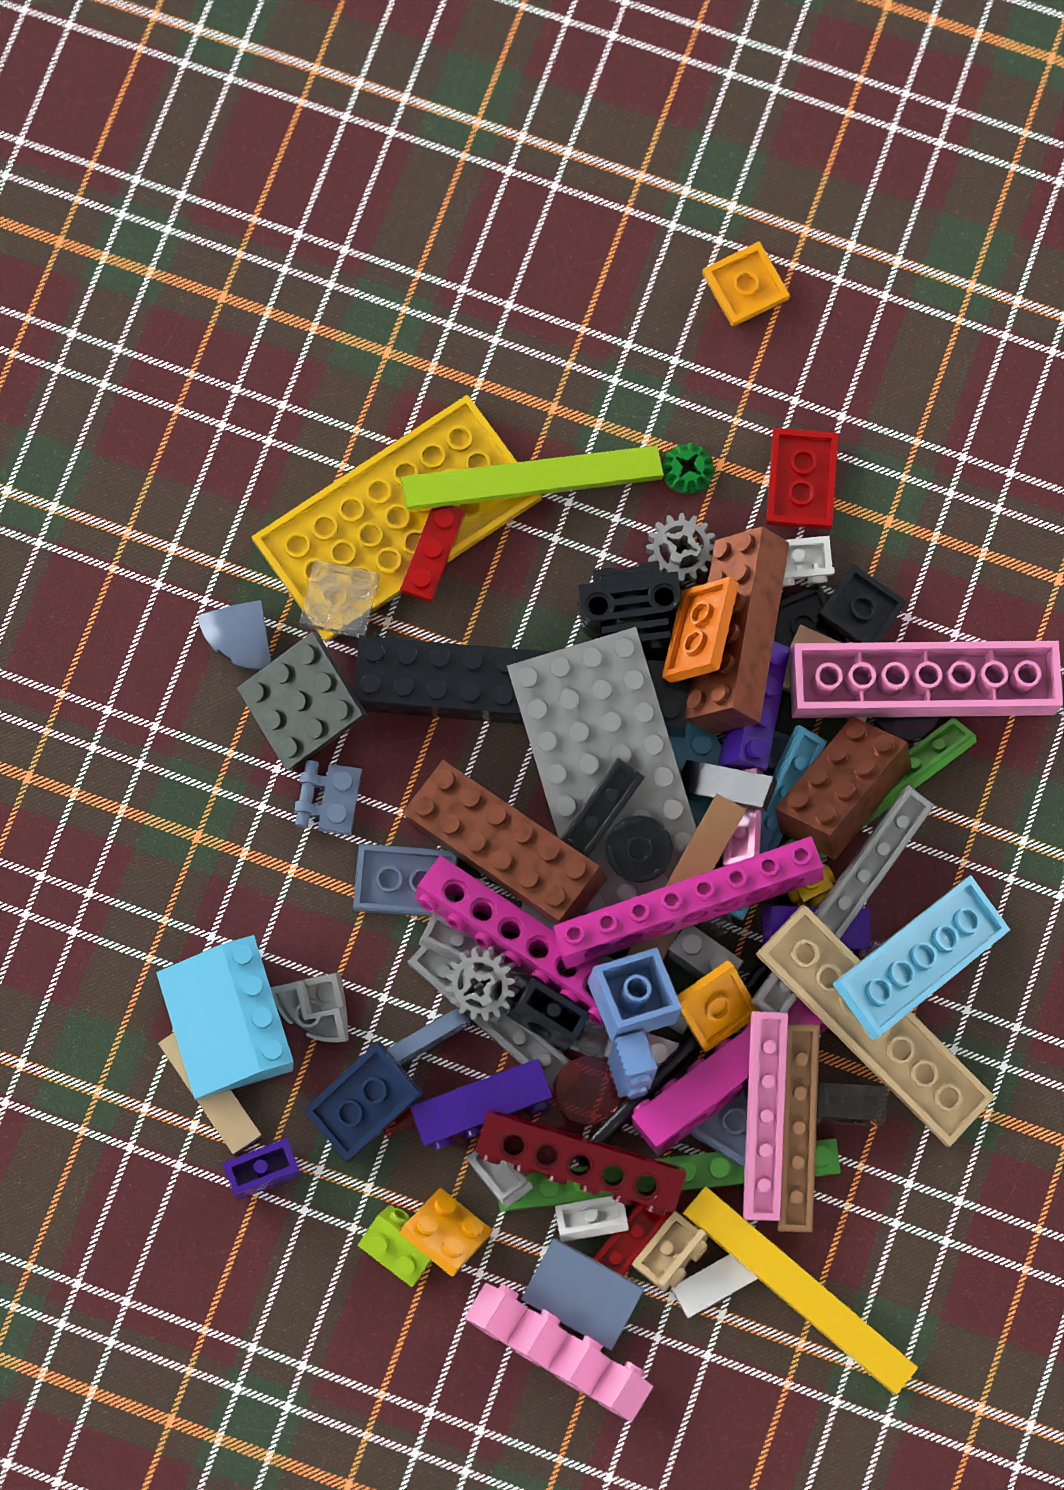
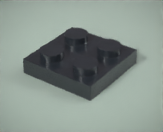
[816,564,907,643]

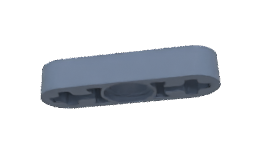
[387,1007,471,1066]

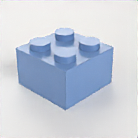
[587,948,682,1043]

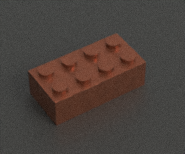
[775,716,912,860]

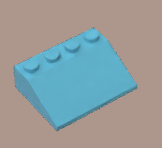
[156,935,293,1100]

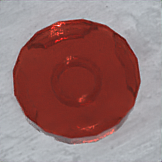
[553,1057,620,1124]

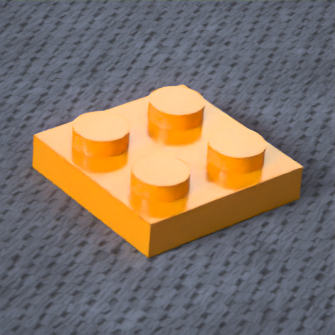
[702,241,790,327]
[677,960,760,1053]
[399,1188,493,1277]

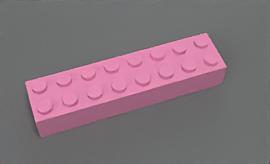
[789,641,1063,718]

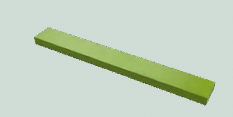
[401,445,664,511]

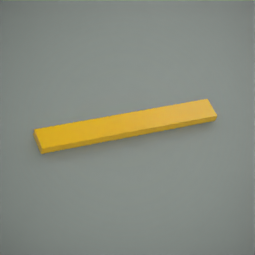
[682,1186,918,1395]

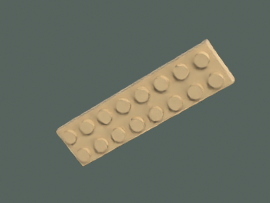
[756,905,995,1146]

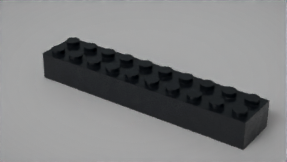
[353,636,691,738]

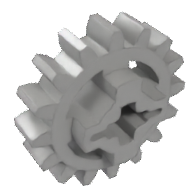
[646,513,715,586]
[445,946,520,1021]

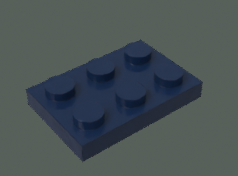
[304,1042,424,1162]

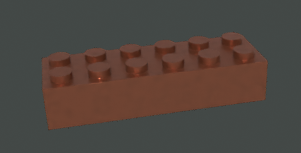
[684,526,789,735]
[402,760,607,925]

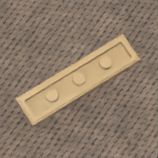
[158,1033,262,1156]

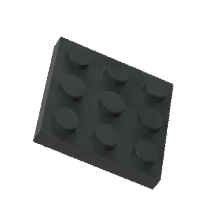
[237,632,368,771]

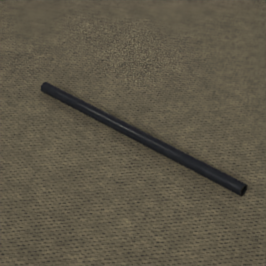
[573,961,772,1167]

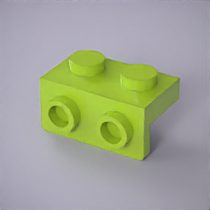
[357,1205,432,1287]

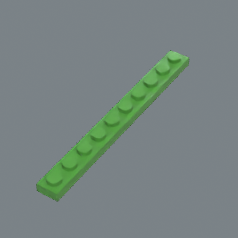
[499,1138,841,1212]

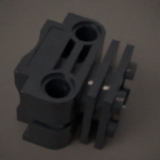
[578,561,681,661]

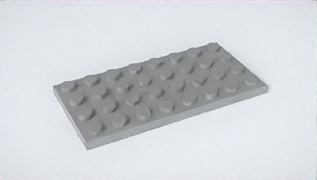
[507,627,697,915]

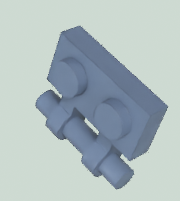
[294,760,362,836]

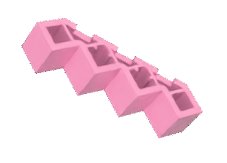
[464,1283,653,1422]

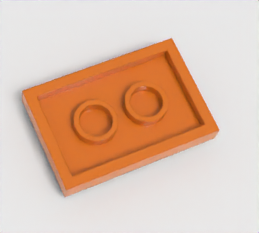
[662,576,739,683]

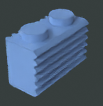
[607,1031,657,1099]

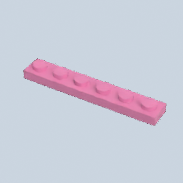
[743,1011,788,1221]

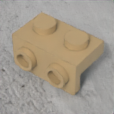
[632,1211,708,1292]

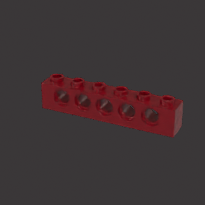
[476,1108,687,1215]

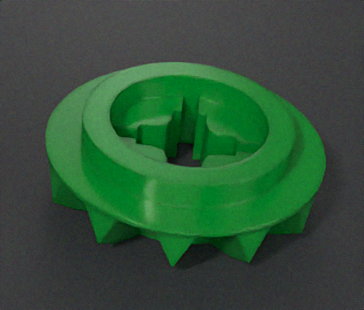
[662,442,714,494]

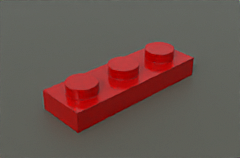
[400,506,466,603]

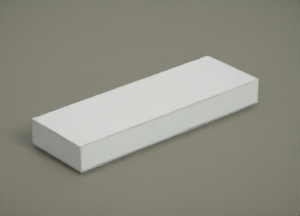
[671,1254,758,1319]

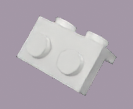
[782,536,835,587]

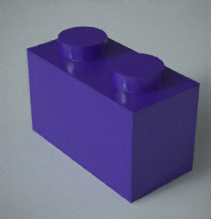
[222,1138,302,1201]

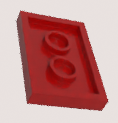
[766,428,838,530]

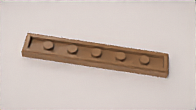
[626,793,746,961]
[777,1024,820,1232]

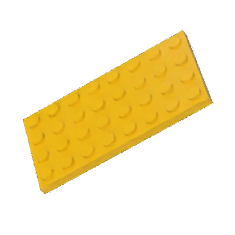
[251,394,542,643]

